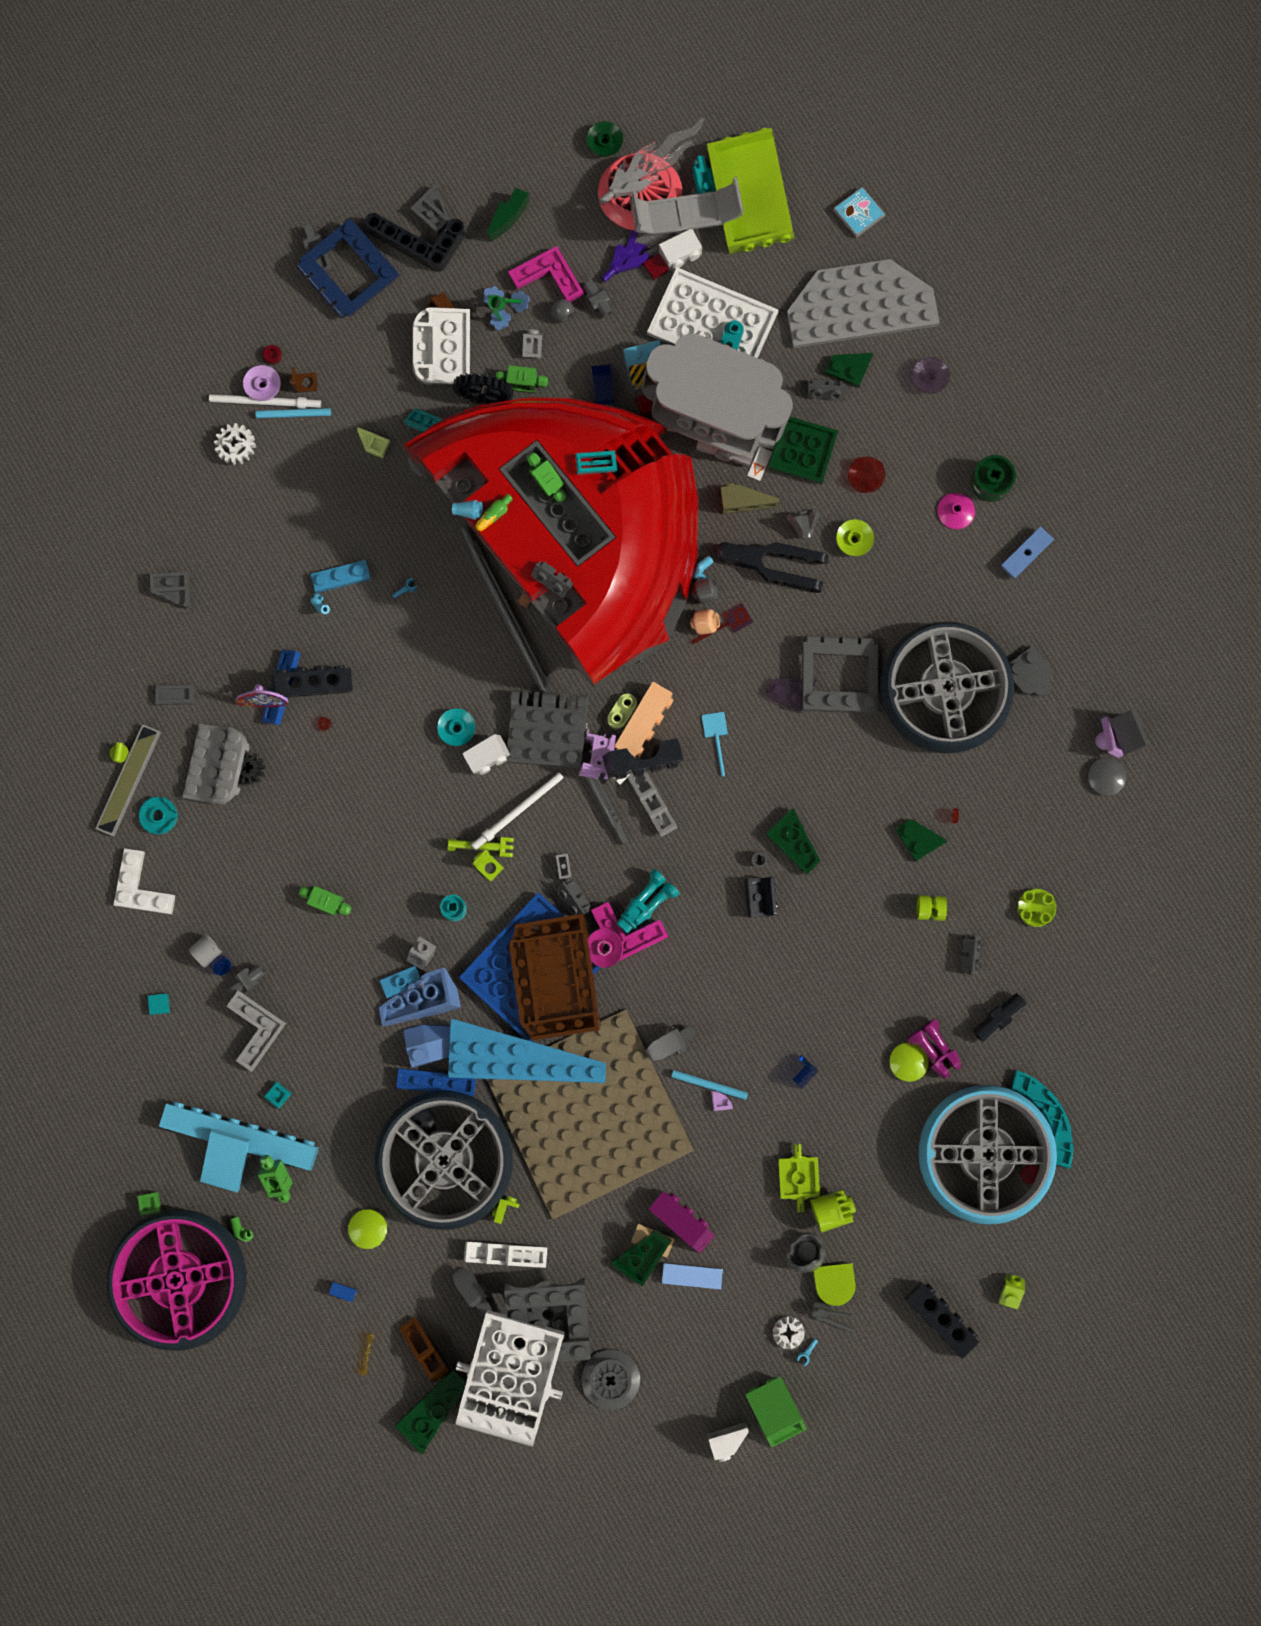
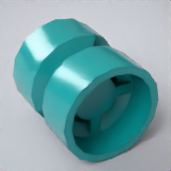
[440,894,467,922]

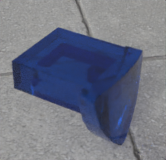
[792,1055,818,1089]

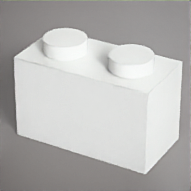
[659,229,702,270]
[462,734,510,775]

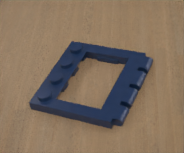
[296,218,399,318]

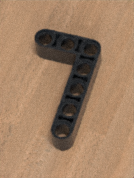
[365,213,465,272]

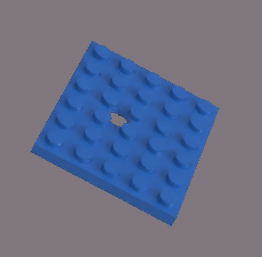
[459,892,601,1042]

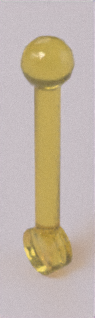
[360,1333,374,1376]

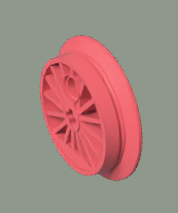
[598,153,682,231]

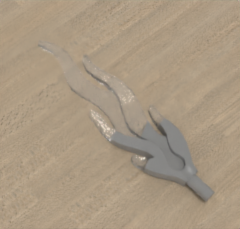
[599,117,704,205]

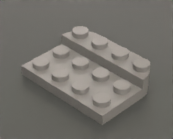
[182,724,249,805]

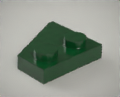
[825,353,873,388]
[895,819,947,862]

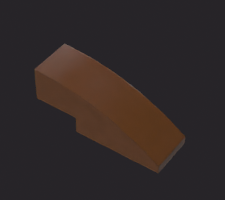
[399,1317,451,1382]

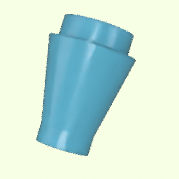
[452,500,483,520]

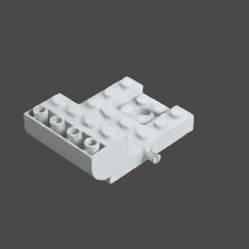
[456,1310,565,1447]

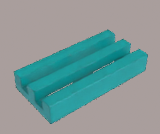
[575,451,617,475]

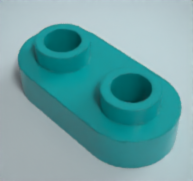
[720,320,744,350]

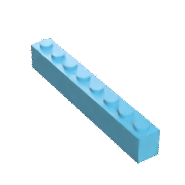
[159,1101,319,1170]

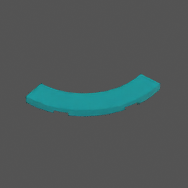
[1010,1070,1073,1169]

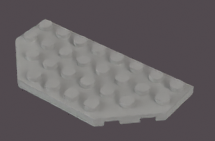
[787,259,940,349]

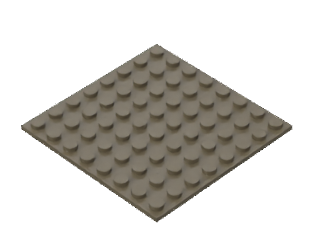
[487,1010,694,1220]

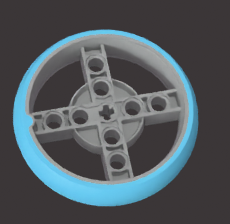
[919,1085,1057,1225]

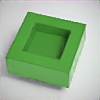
[137,1192,162,1216]

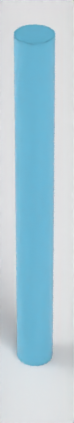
[256,408,331,418]
[671,1070,748,1100]

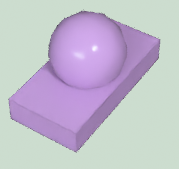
[1095,716,1124,758]

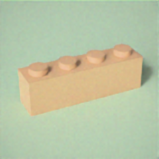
[614,682,674,758]

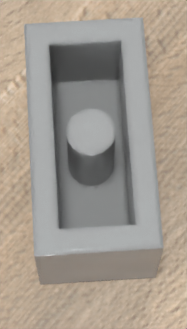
[556,853,572,880]

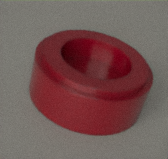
[263,345,282,365]
[1020,1164,1039,1184]

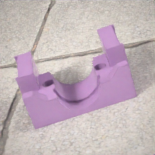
[579,729,616,780]

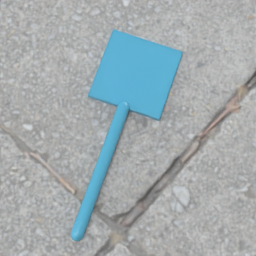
[702,712,728,776]

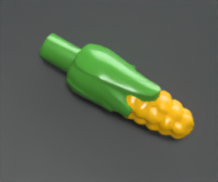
[475,494,513,531]

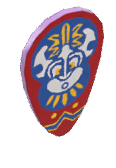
[235,684,288,707]

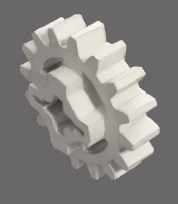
[214,423,256,465]

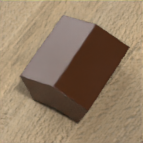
[427,292,456,309]

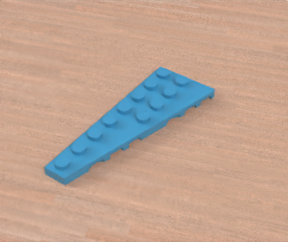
[448,1019,606,1083]

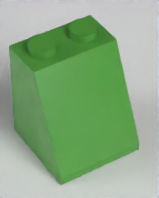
[746,1377,807,1448]

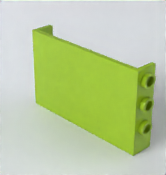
[707,128,794,254]

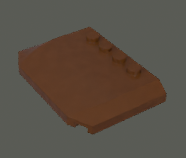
[509,914,600,1041]

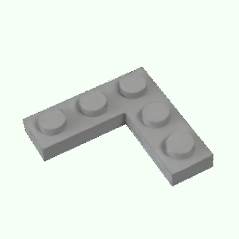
[226,990,286,1072]

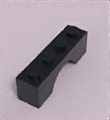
[602,738,684,780]

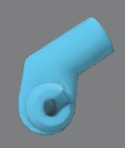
[693,556,713,581]
[311,593,330,614]

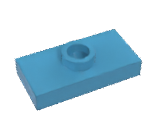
[380,966,421,999]

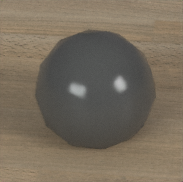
[551,299,574,323]

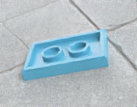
[200,1128,250,1193]

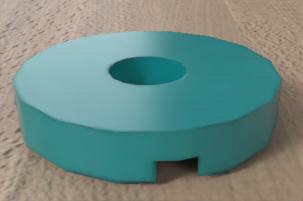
[139,797,178,835]

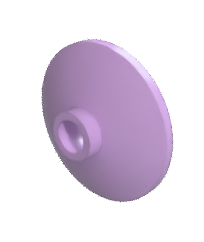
[243,365,281,401]

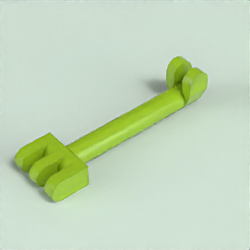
[447,837,514,858]

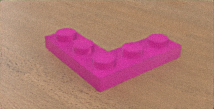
[508,246,584,302]
[591,902,669,961]

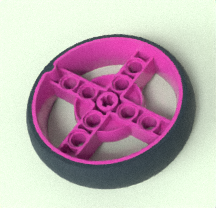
[107,1209,247,1351]

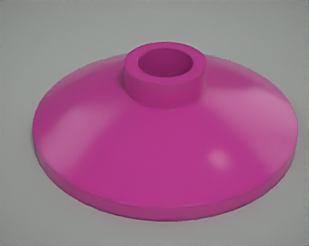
[937,493,975,530]
[588,929,623,968]

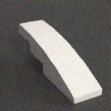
[464,1241,547,1268]

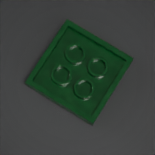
[768,416,838,485]

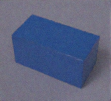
[329,1281,358,1302]

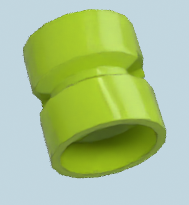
[916,895,947,921]

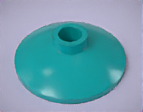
[437,708,476,746]

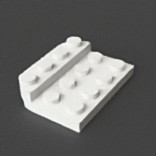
[412,308,470,385]

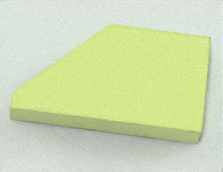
[357,427,390,458]

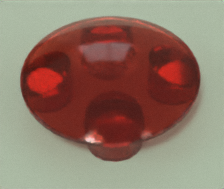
[848,457,885,493]

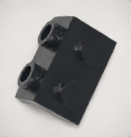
[744,877,778,918]

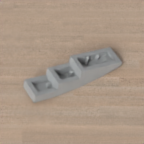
[627,771,678,837]

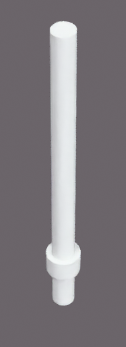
[209,394,321,409]
[471,772,563,850]

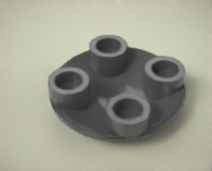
[1088,758,1126,796]

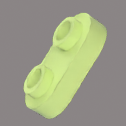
[608,694,637,729]

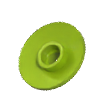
[836,519,874,557]

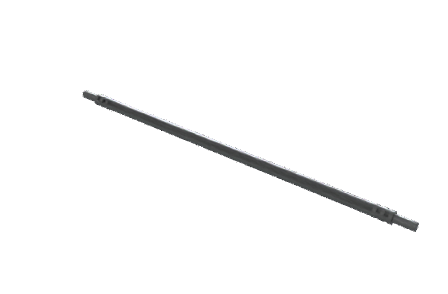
[460,526,629,845]

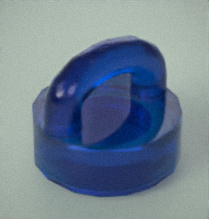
[210,955,231,976]

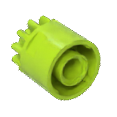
[810,1190,856,1233]

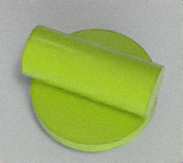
[110,742,129,763]

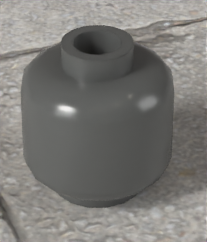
[691,577,721,604]

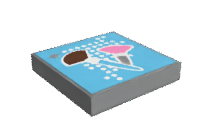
[833,187,885,238]

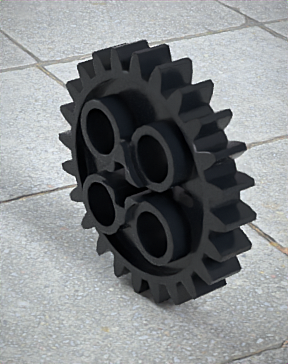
[452,373,514,404]

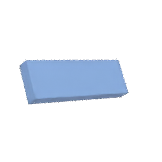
[662,1263,723,1289]

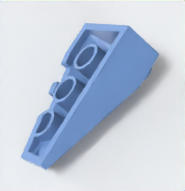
[379,968,461,1026]
[403,1025,451,1068]

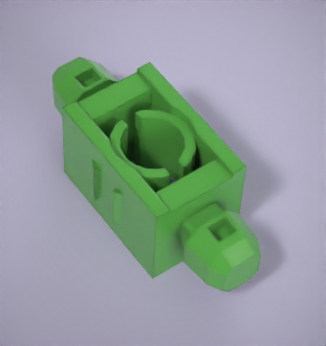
[496,365,548,393]
[527,452,566,502]
[299,886,352,915]
[258,1154,293,1203]

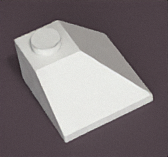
[707,1422,749,1462]

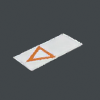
[747,447,772,481]

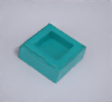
[148,993,170,1015]
[264,1081,292,1109]

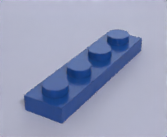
[261,649,301,725]
[396,1069,476,1096]

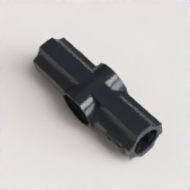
[972,992,1027,1043]

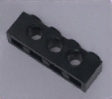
[272,665,353,698]
[904,1282,979,1359]

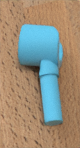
[797,1339,818,1366]

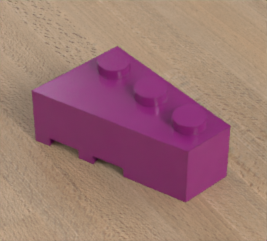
[649,1191,715,1253]

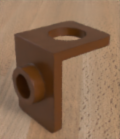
[289,367,318,393]

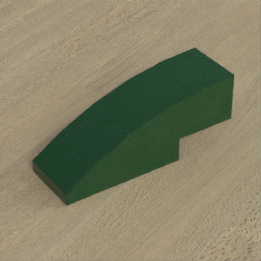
[486,188,530,242]

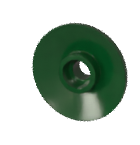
[587,121,623,157]

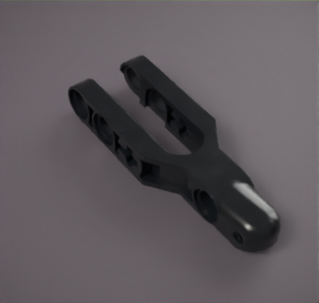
[715,542,829,593]

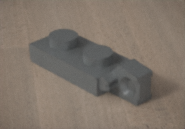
[303,224,333,273]

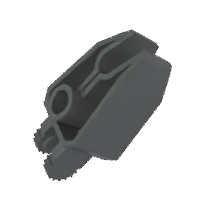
[646,1026,698,1061]
[452,1267,494,1316]

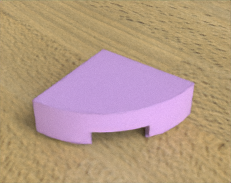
[711,1091,733,1111]

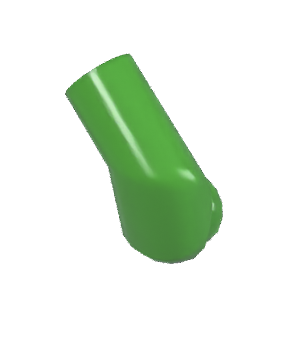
[229,1217,253,1242]

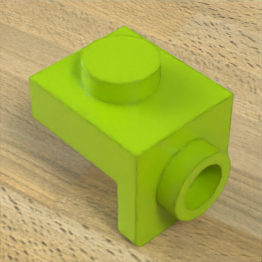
[492,1196,520,1224]
[999,1274,1025,1310]

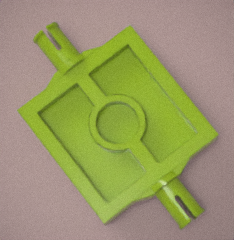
[778,1144,820,1212]

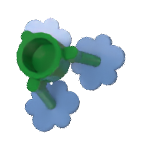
[483,286,530,330]

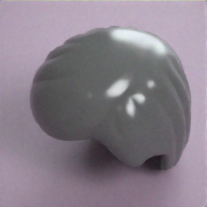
[786,1233,826,1273]

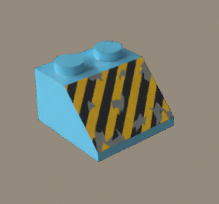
[623,340,661,392]

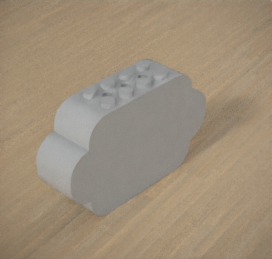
[642,334,793,457]

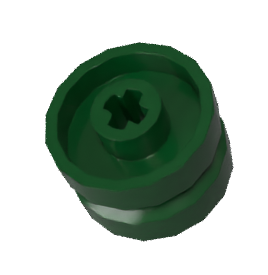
[971,455,1016,502]

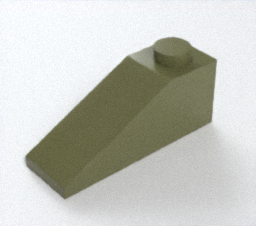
[720,483,780,514]

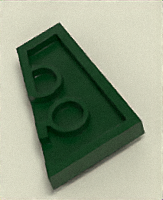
[766,808,820,875]
[610,1229,672,1286]

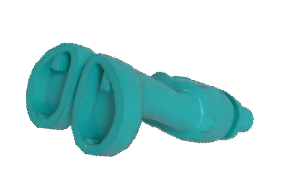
[616,869,680,933]

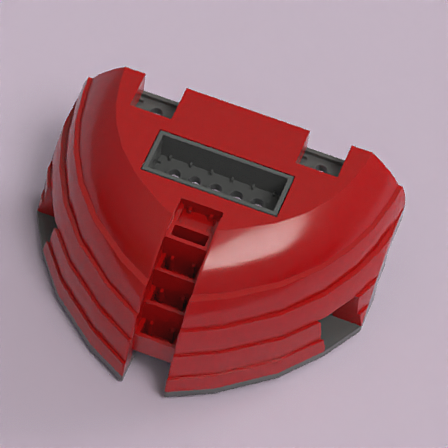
[403,397,699,689]

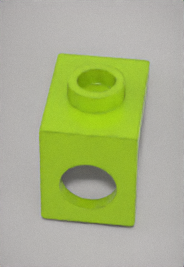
[473,850,504,881]

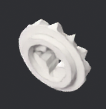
[773,1317,805,1349]

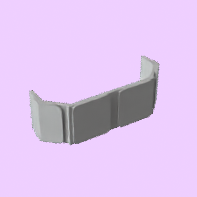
[630,177,743,235]

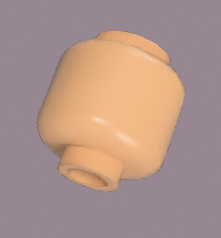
[690,609,720,635]

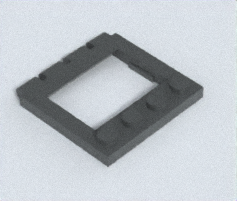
[802,635,878,713]

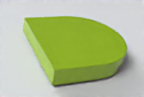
[813,1263,855,1306]

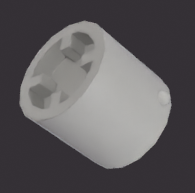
[188,934,223,968]

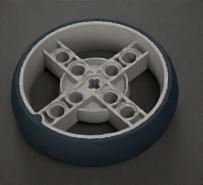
[880,622,1014,753]
[375,1090,513,1230]

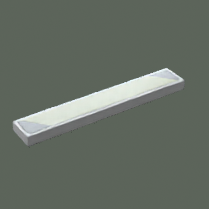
[95,724,161,837]

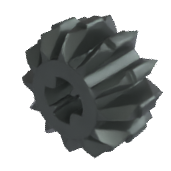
[239,753,266,785]

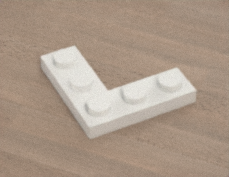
[114,848,175,915]

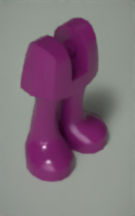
[906,1018,962,1079]

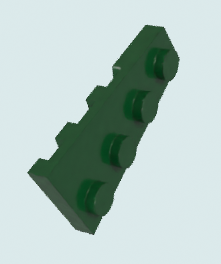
[395,1368,467,1455]

